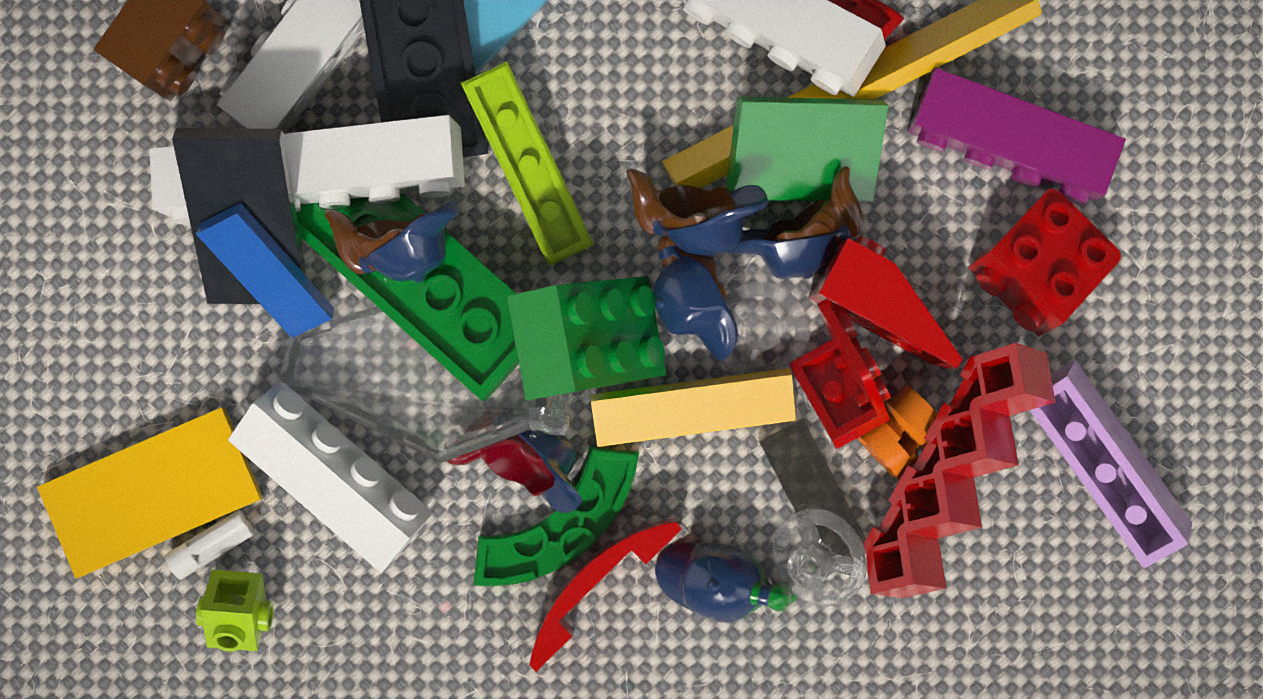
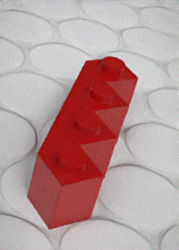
[863,342,1056,598]

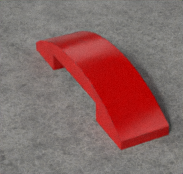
[529,518,682,672]

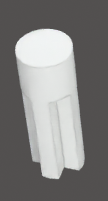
[165,510,254,580]

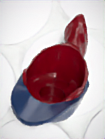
[444,418,582,513]

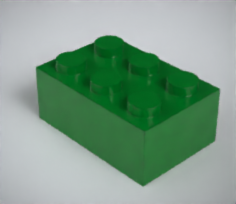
[507,276,667,401]

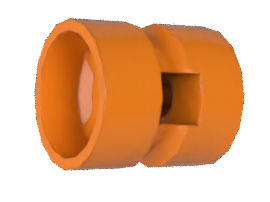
[857,385,937,481]

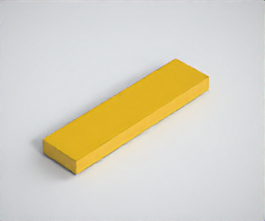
[590,368,796,447]

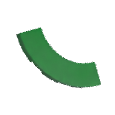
[473,446,639,587]

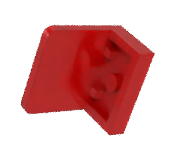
[968,189,1121,337]
[788,299,891,450]

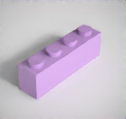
[1030,360,1192,568]

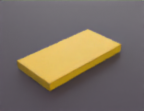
[37,407,264,579]

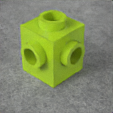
[196,569,274,652]

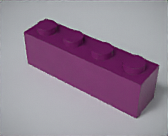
[907,68,1126,205]

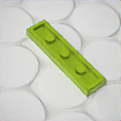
[461,61,594,266]

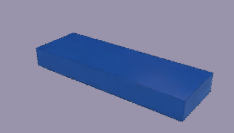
[196,202,334,338]

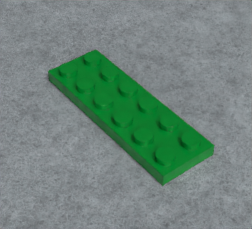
[296,127,519,402]

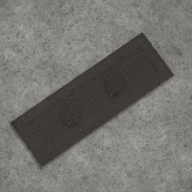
[758,418,866,575]

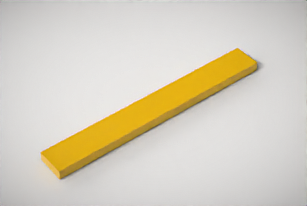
[662,0,1042,189]

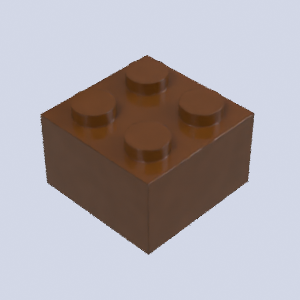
[93,0,228,102]

